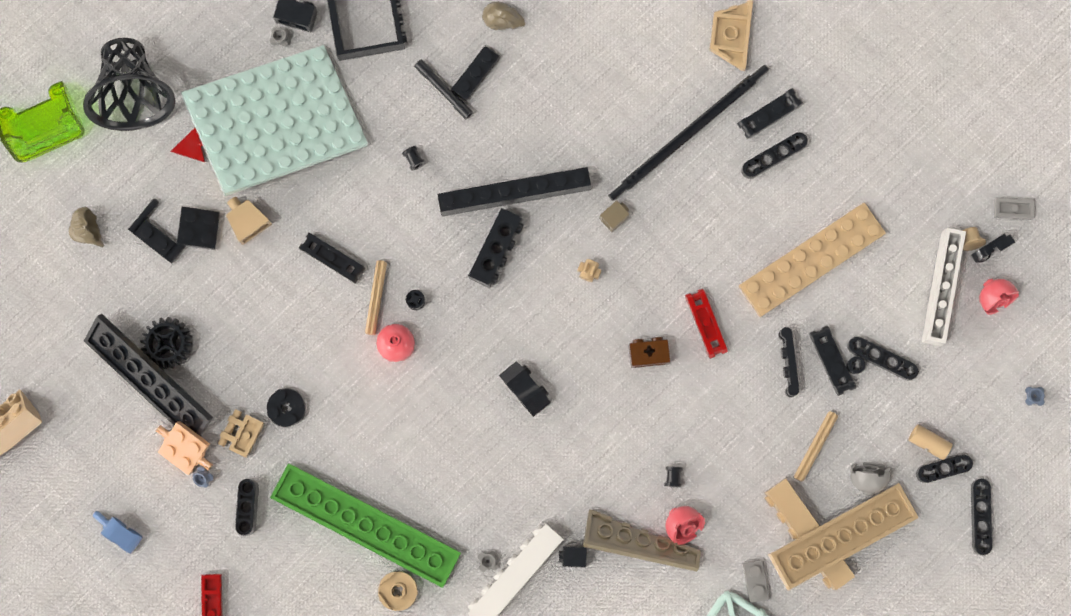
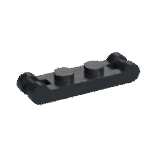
[737,88,804,140]
[298,232,366,284]
[809,325,856,396]
[778,327,799,398]

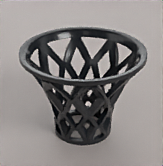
[83,38,175,131]

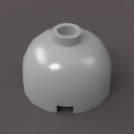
[851,462,890,496]

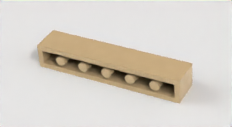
[765,479,855,590]

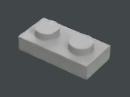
[994,198,1034,220]
[742,560,769,603]

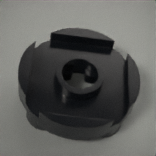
[266,388,306,428]

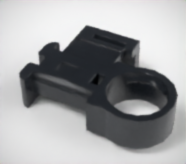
[971,233,1015,263]

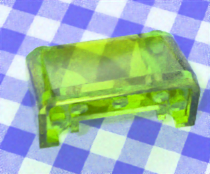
[0,81,85,163]

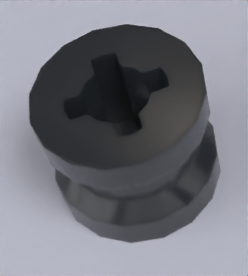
[405,290,426,311]

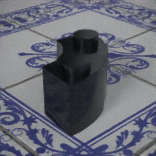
[499,361,551,417]

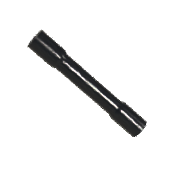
[414,59,473,120]

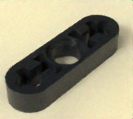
[916,455,973,483]

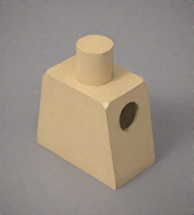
[226,197,272,245]

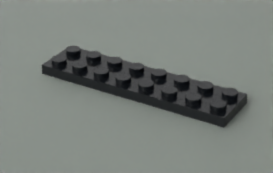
[84,314,213,436]

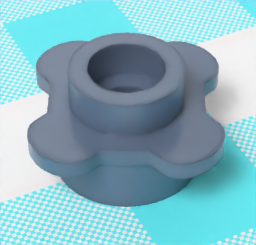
[1025,387,1045,406]
[193,466,214,488]

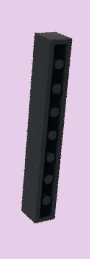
[437,167,591,217]

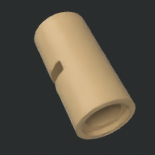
[908,424,953,460]

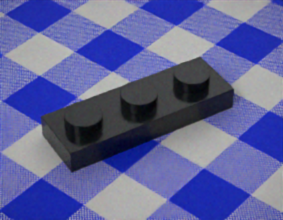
[451,46,500,102]

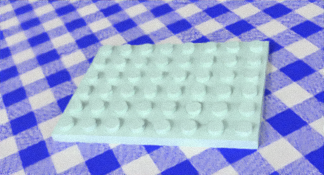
[181,45,368,196]

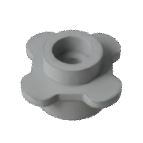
[270,27,290,47]
[478,551,498,572]

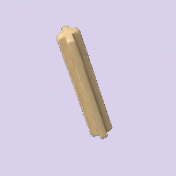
[365,260,387,335]
[794,411,838,482]

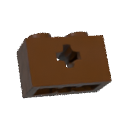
[628,337,670,368]

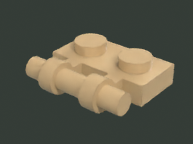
[218,409,265,458]

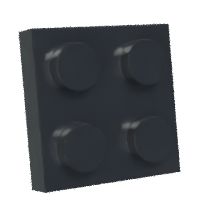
[176,206,220,250]

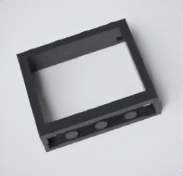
[327,0,407,61]

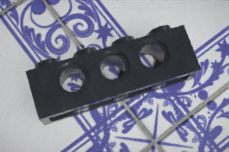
[468,208,524,288]

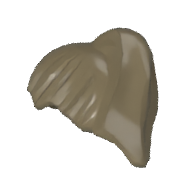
[482,1,526,30]
[68,206,105,248]

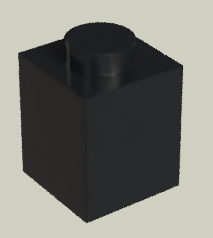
[559,547,587,567]

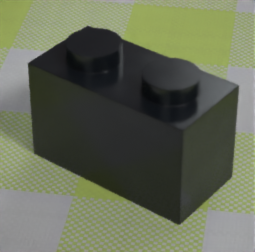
[273,0,318,32]

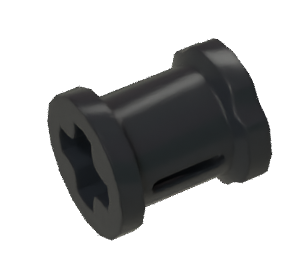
[402,146,426,171]
[664,466,683,487]

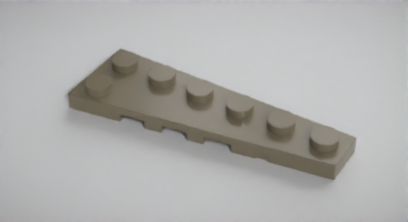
[583,509,701,572]

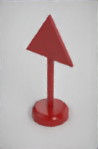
[170,128,205,163]

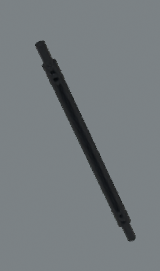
[608,65,769,201]

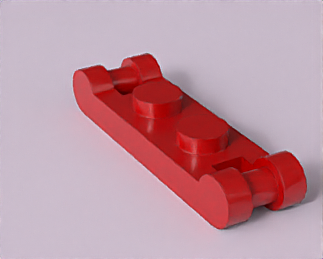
[685,288,728,359]

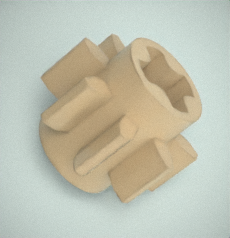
[577,259,601,282]

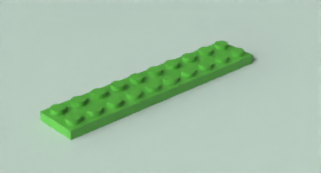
[270,463,461,588]

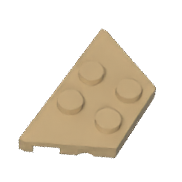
[710,0,753,71]

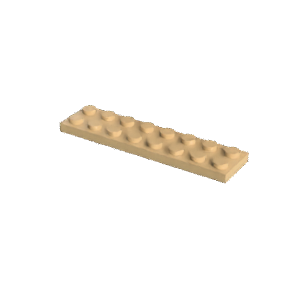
[738,203,886,317]
[768,483,919,591]

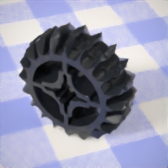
[140,317,193,369]

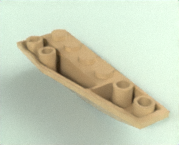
[0,389,42,456]

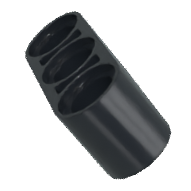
[235,478,259,536]

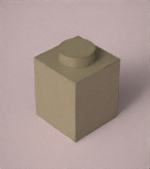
[599,200,630,232]

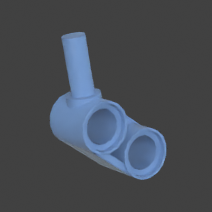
[93,511,143,554]

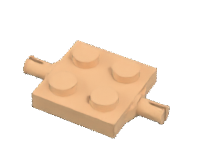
[156,421,213,475]

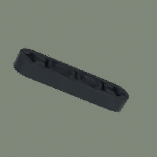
[741,132,808,179]
[847,337,919,381]
[971,479,992,555]

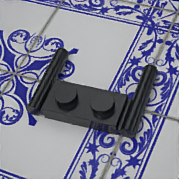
[128,199,186,264]

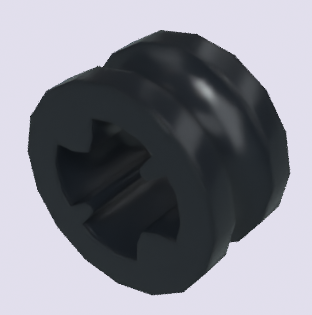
[847,356,866,375]

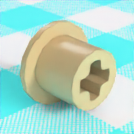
[963,227,986,251]

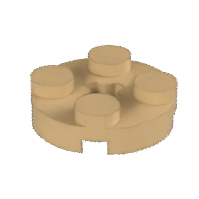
[378,571,418,611]

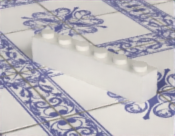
[921,228,966,346]
[468,524,564,616]

